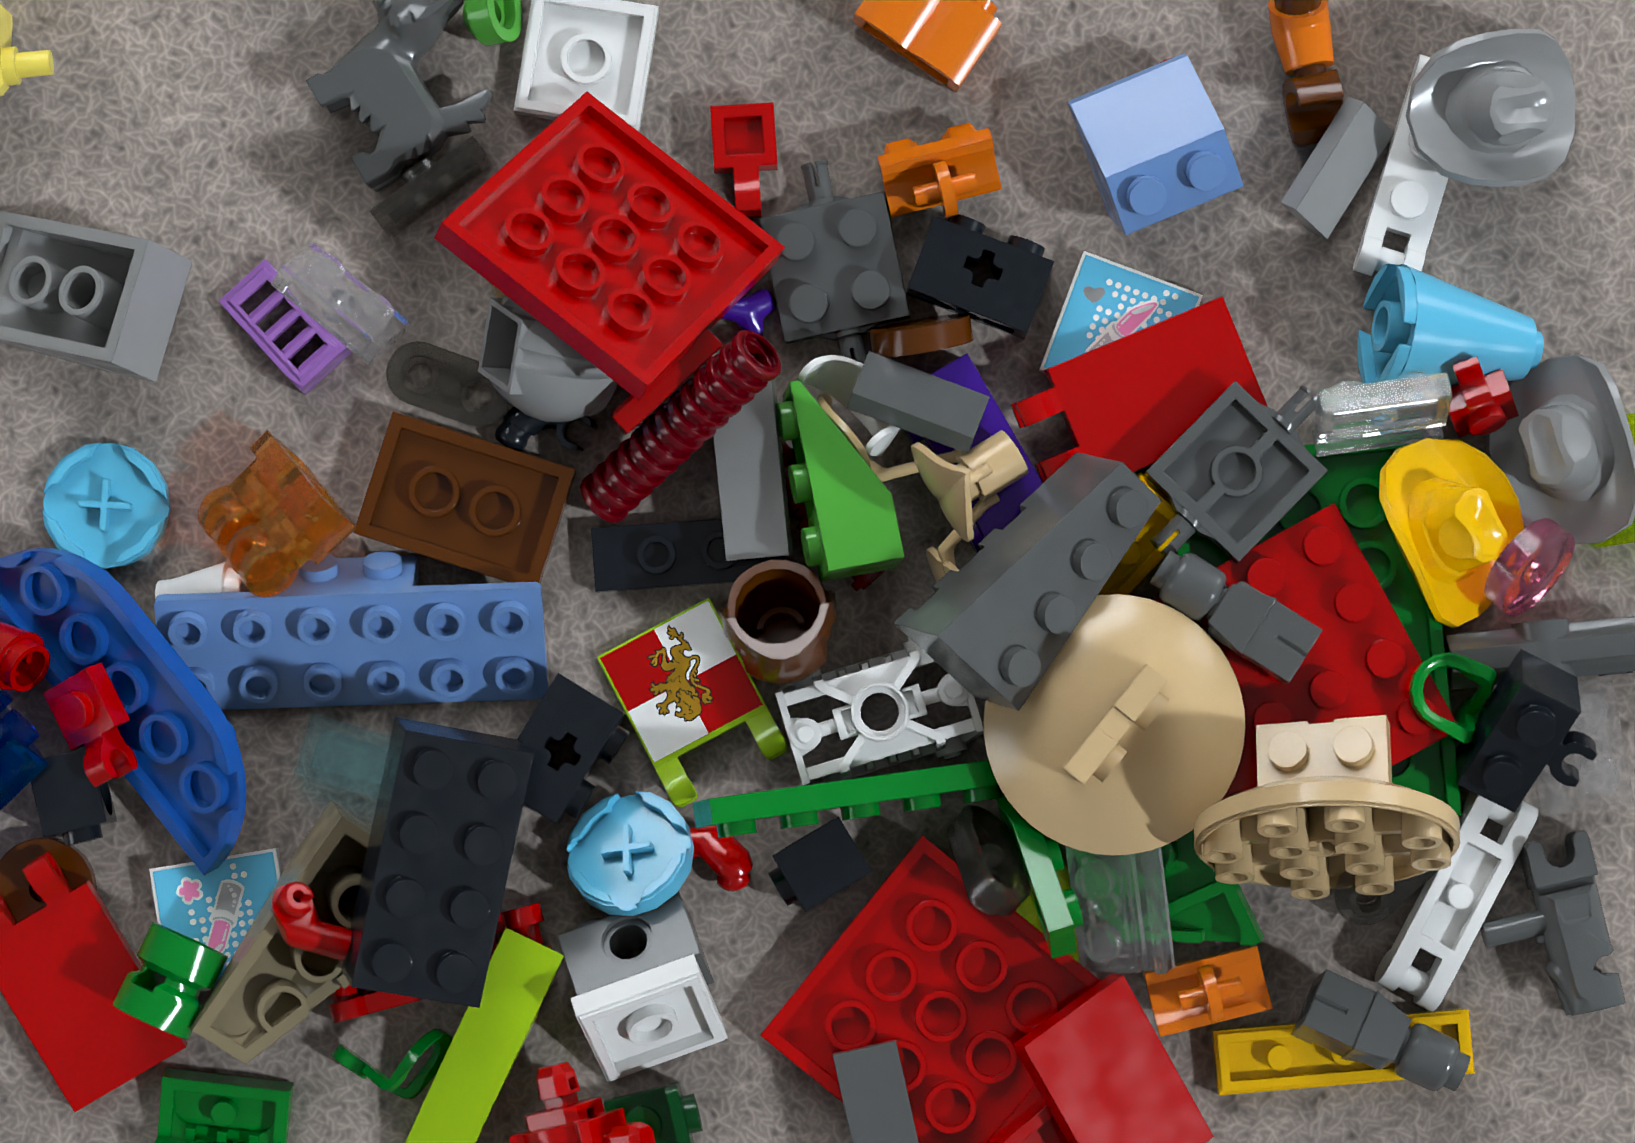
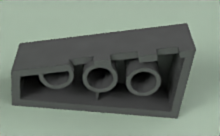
[894,452,1161,711]

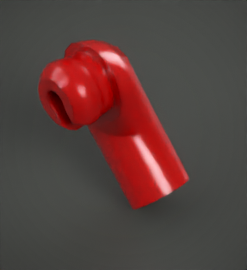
[271,881,352,961]

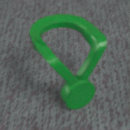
[1408,652,1497,743]
[332,1029,452,1100]

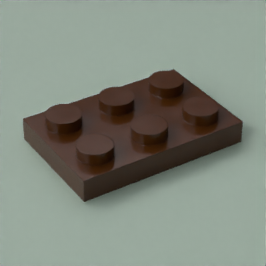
[353,412,577,584]

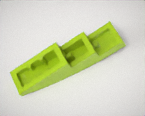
[405,928,564,1143]

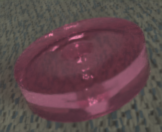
[1484,518,1575,616]

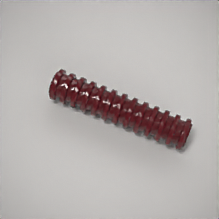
[580,330,782,523]

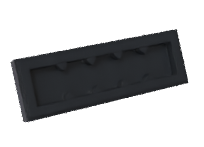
[591,519,785,593]

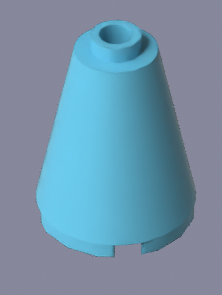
[1357,264,1544,391]

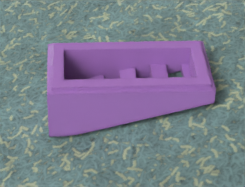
[219,259,352,395]

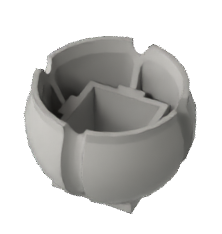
[478,296,617,422]

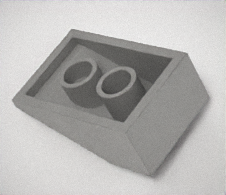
[0,211,192,382]

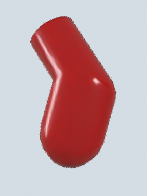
[689,826,753,891]

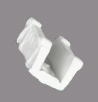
[775,637,984,786]

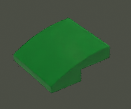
[154,1068,294,1143]

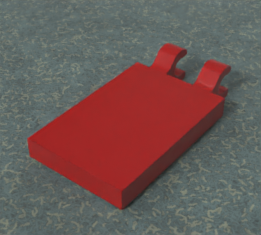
[1010,296,1268,483]
[0,851,188,1113]
[1013,973,1214,1143]

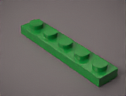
[693,760,1002,838]

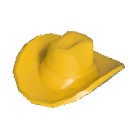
[1379,438,1525,628]

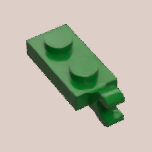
[997,790,1084,959]

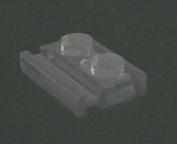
[1312,371,1452,457]
[1533,676,1635,818]
[1065,846,1176,974]

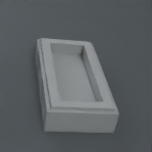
[1281,96,1394,239]

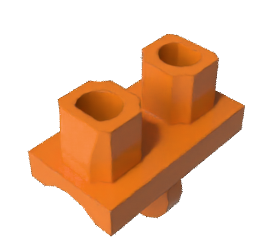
[877,123,1002,218]
[1143,945,1273,1037]

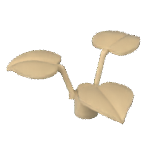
[817,393,1028,583]

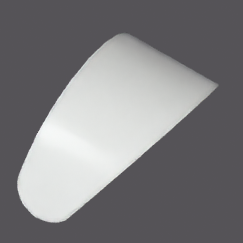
[798,355,900,456]

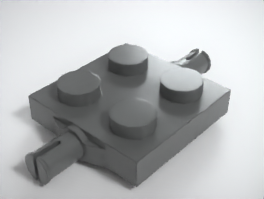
[760,160,911,364]
[1144,381,1328,564]

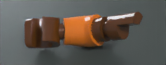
[1268,0,1344,145]

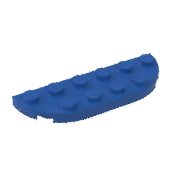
[0,548,246,875]

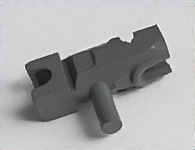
[1480,830,1626,1016]

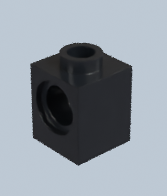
[26,748,117,846]
[768,816,872,912]

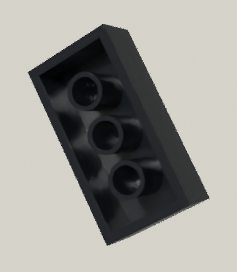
[342,717,534,1008]

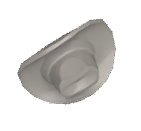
[1406,29,1576,187]
[1486,355,1635,545]

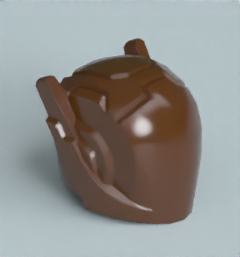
[720,560,837,684]

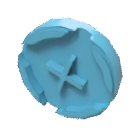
[42,443,171,569]
[567,791,695,916]

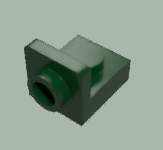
[604,1082,703,1143]

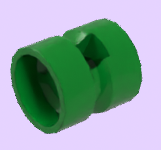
[112,922,228,1040]

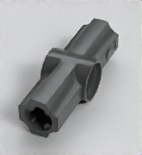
[1443,616,1635,690]

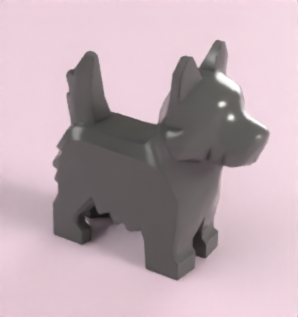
[306,0,493,192]

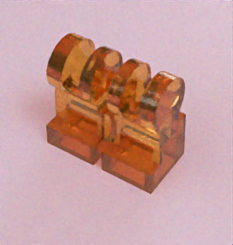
[197,430,357,597]

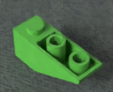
[776,380,905,582]

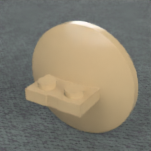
[984,594,1245,855]
[1194,715,1460,900]

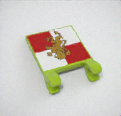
[597,598,788,808]

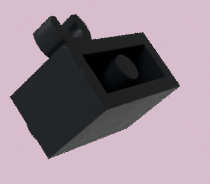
[1456,649,1597,813]

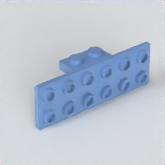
[154,551,549,710]

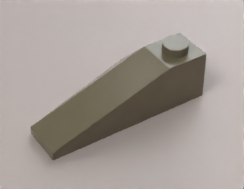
[191,800,372,1064]

